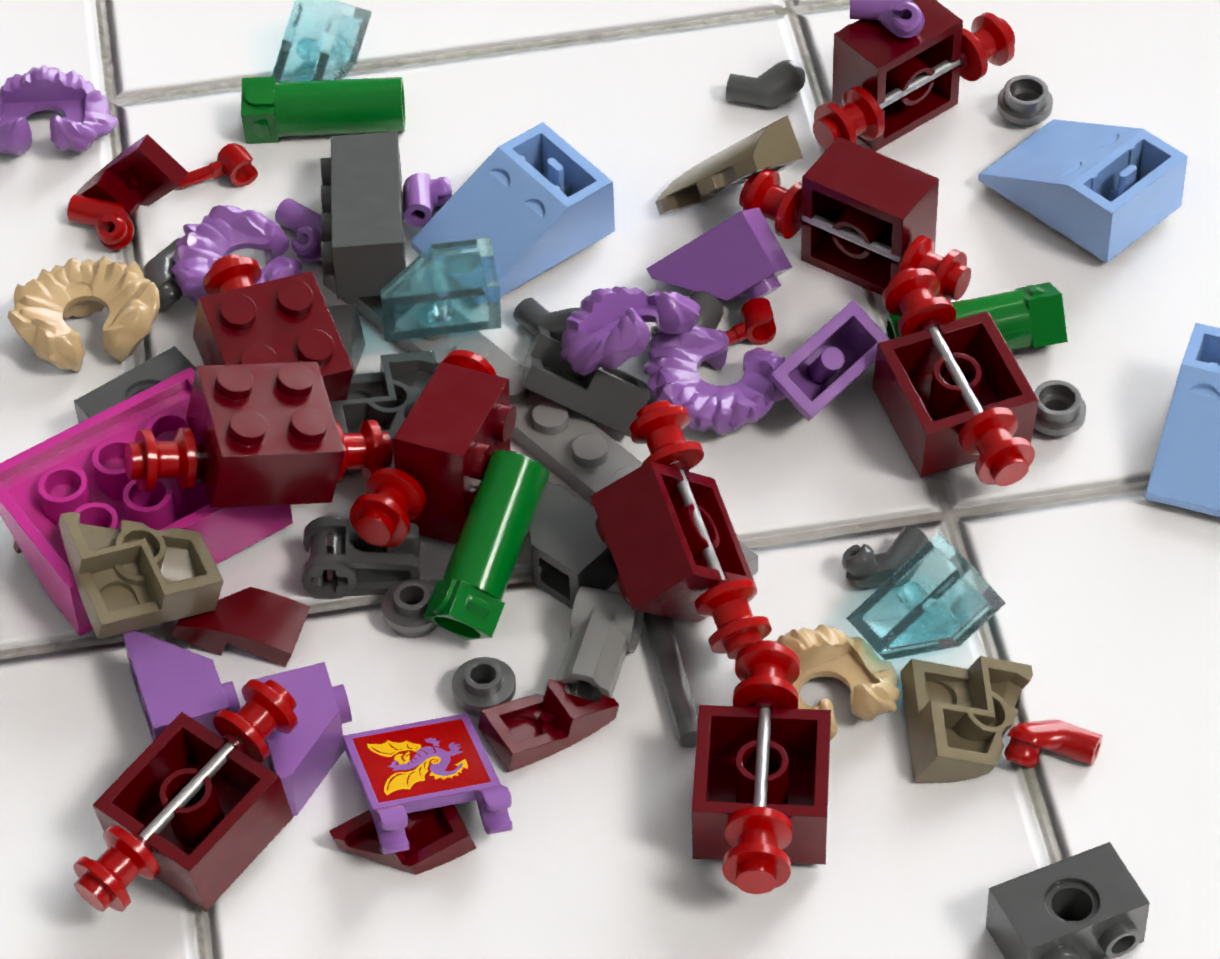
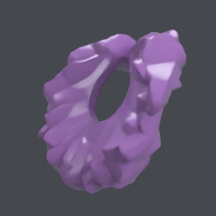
[0,64,118,154]
[171,205,304,307]
[560,286,701,376]
[644,324,786,435]

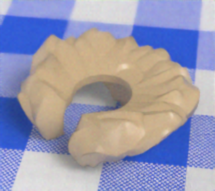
[7,256,160,372]
[776,624,901,740]

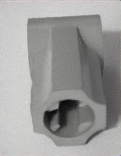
[556,586,645,702]

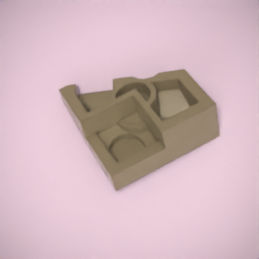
[655,115,803,215]
[58,512,224,639]
[900,656,1033,783]

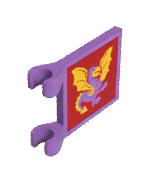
[343,713,513,854]

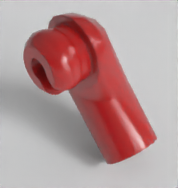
[67,194,135,250]
[1004,719,1103,768]

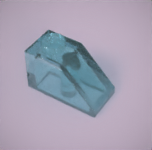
[271,0,372,82]
[380,237,501,341]
[846,532,1006,660]

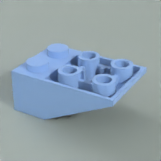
[978,119,1188,263]
[410,122,615,309]
[1145,323,1220,517]

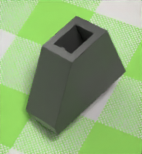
[529,480,619,609]

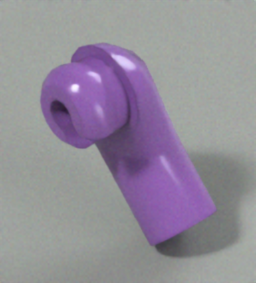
[850,0,925,39]
[402,173,452,227]
[275,198,323,263]

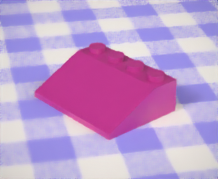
[0,367,293,636]

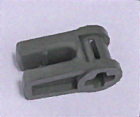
[301,516,420,599]

